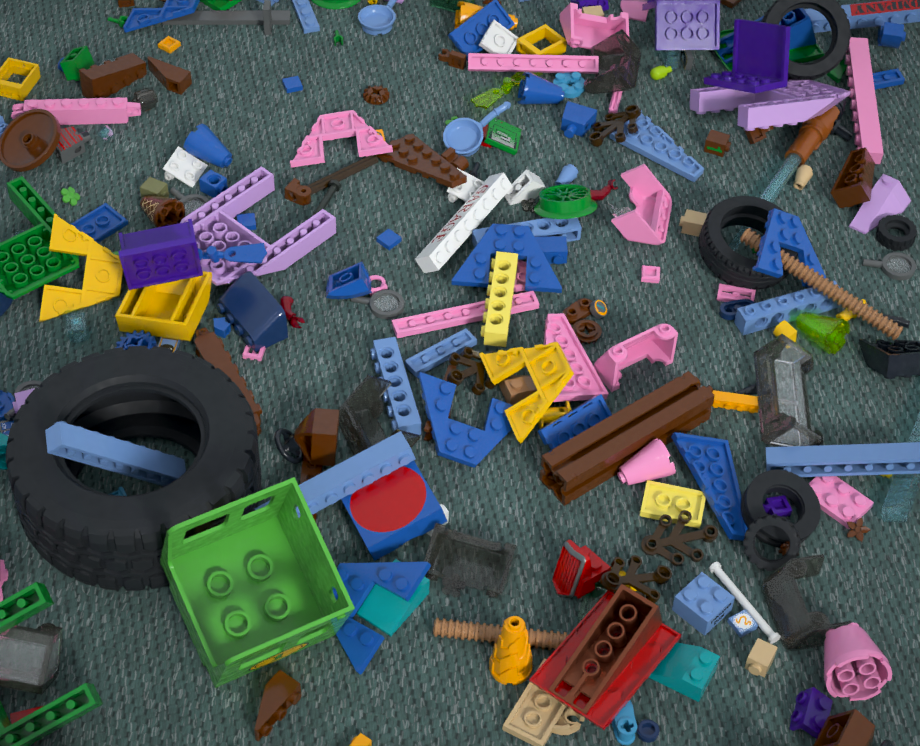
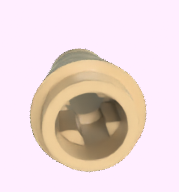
[793,165,813,190]

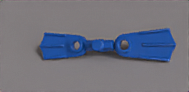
[198,243,267,264]

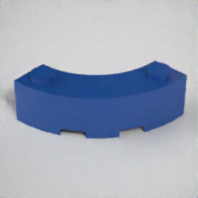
[877,22,906,49]

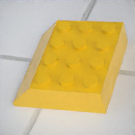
[115,271,212,341]

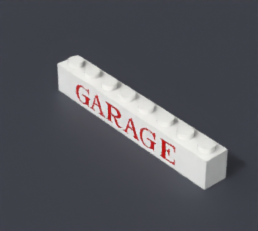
[415,172,513,273]

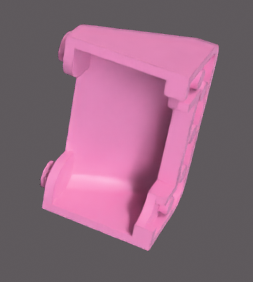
[560,3,630,55]
[594,324,678,392]

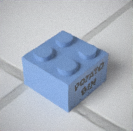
[672,572,735,636]

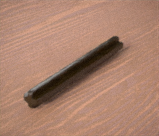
[307,155,378,195]

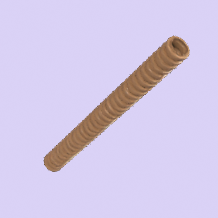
[740,228,903,341]
[433,617,568,650]

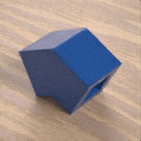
[213,317,231,338]

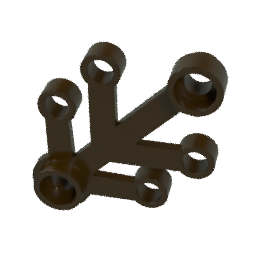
[589,105,641,147]
[447,347,497,395]
[641,510,718,566]
[600,555,672,604]

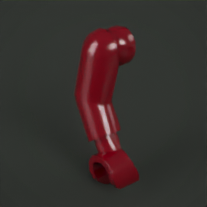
[590,179,618,201]
[280,296,305,328]

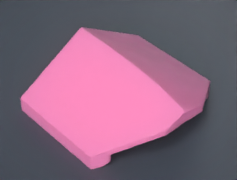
[620,0,649,22]

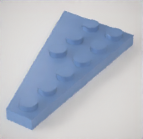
[609,110,704,182]

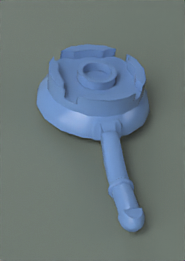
[358,0,397,35]
[443,101,511,157]

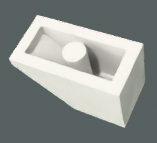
[505,169,546,205]

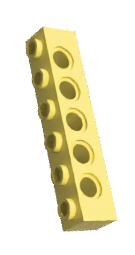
[481,251,518,347]

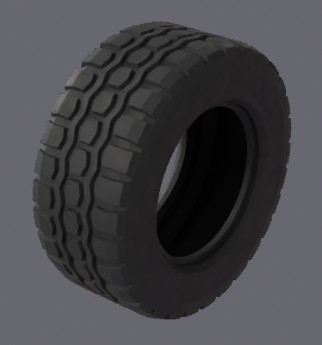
[6,346,261,591]

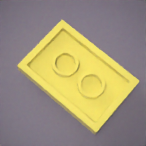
[640,480,706,529]

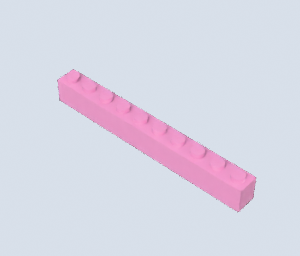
[844,37,883,164]

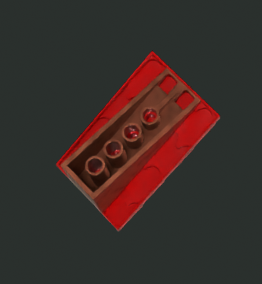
[529,584,681,730]

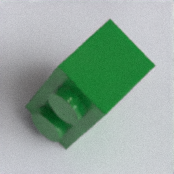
[60,46,94,81]

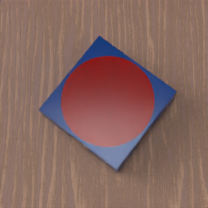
[341,460,447,561]

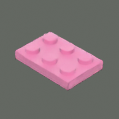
[809,476,874,529]

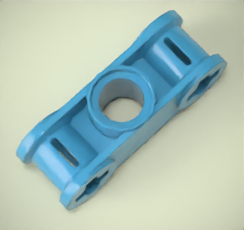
[611,700,637,745]

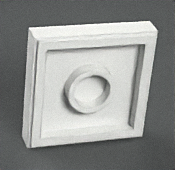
[479,20,519,54]

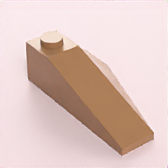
[498,375,537,405]

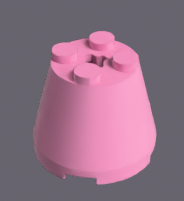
[824,623,892,701]

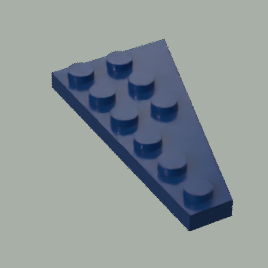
[671,432,748,541]

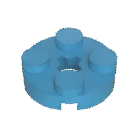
[553,72,586,98]

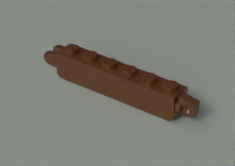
[194,327,262,435]

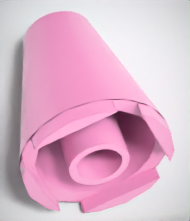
[617,438,676,486]

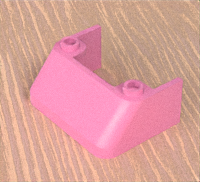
[611,164,672,246]

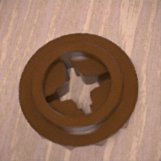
[363,85,389,105]
[572,319,602,344]

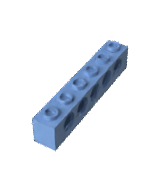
[472,218,582,248]
[734,281,841,335]
[370,337,421,437]

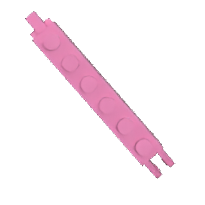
[11,97,141,125]

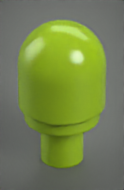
[650,65,672,80]

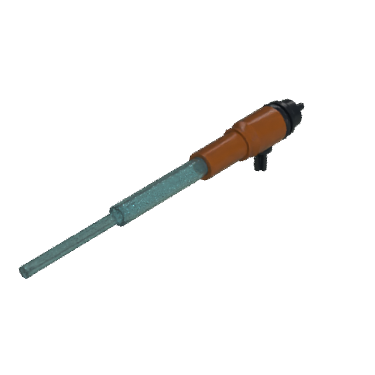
[728,99,853,251]

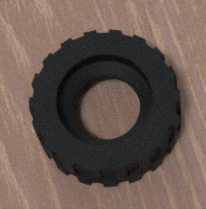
[876,215,917,251]

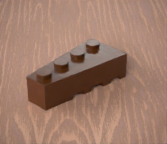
[79,53,147,98]
[830,147,875,208]

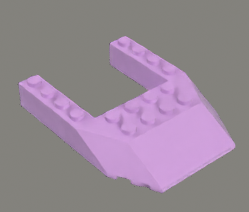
[690,80,851,131]
[180,166,336,286]

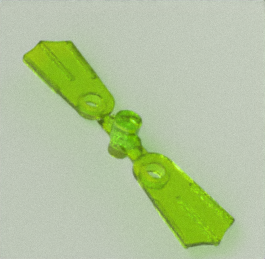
[471,72,543,109]

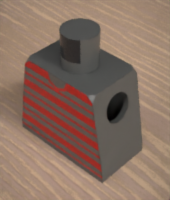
[54,127,91,164]

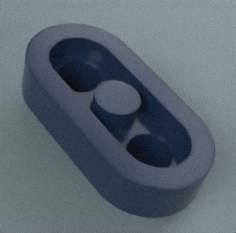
[719,299,754,320]

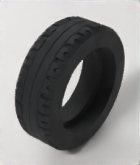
[761,0,851,80]
[698,196,798,290]

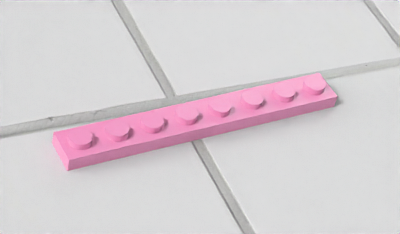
[468,53,599,74]
[392,291,539,338]

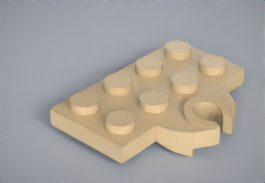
[502,658,585,746]

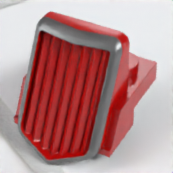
[552,539,611,599]

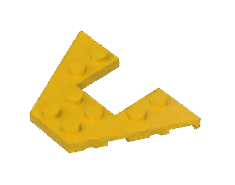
[39,214,123,322]
[479,342,574,443]

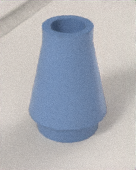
[555,164,578,185]

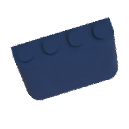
[216,271,288,353]

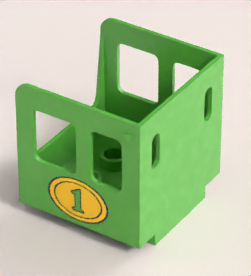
[160,477,355,688]

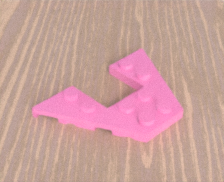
[290,110,393,168]

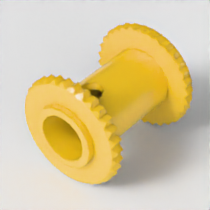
[538,401,572,429]

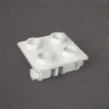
[163,146,208,188]
[446,168,484,202]

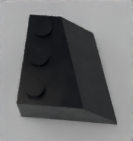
[859,339,920,379]

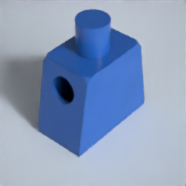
[561,101,597,138]

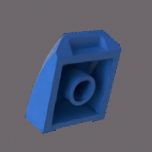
[326,262,372,299]

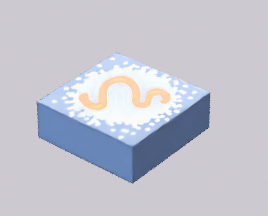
[727,609,758,638]

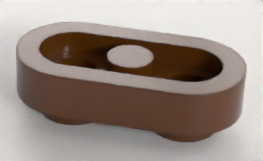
[563,298,593,325]

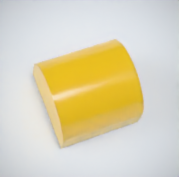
[773,320,797,347]

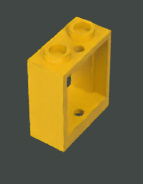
[516,24,567,55]
[0,57,41,101]

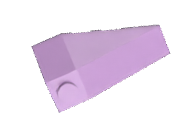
[849,174,911,234]

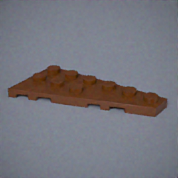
[376,133,467,188]

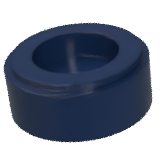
[637,719,660,743]

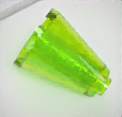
[796,312,850,354]

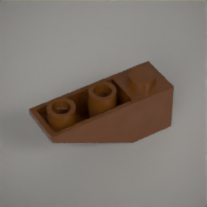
[147,56,192,95]
[254,670,301,741]

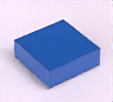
[282,76,303,93]
[237,213,256,230]
[376,229,402,250]

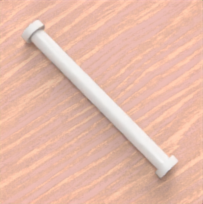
[709,562,781,644]

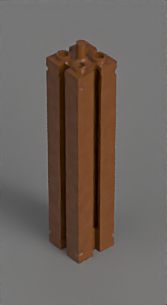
[539,371,715,506]

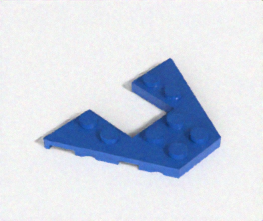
[123,0,200,32]
[753,208,826,288]
[452,223,562,293]
[417,372,513,468]
[333,562,431,675]

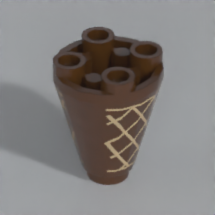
[140,195,185,228]

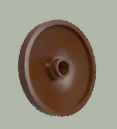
[0,109,61,172]

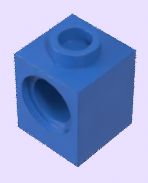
[199,169,228,198]

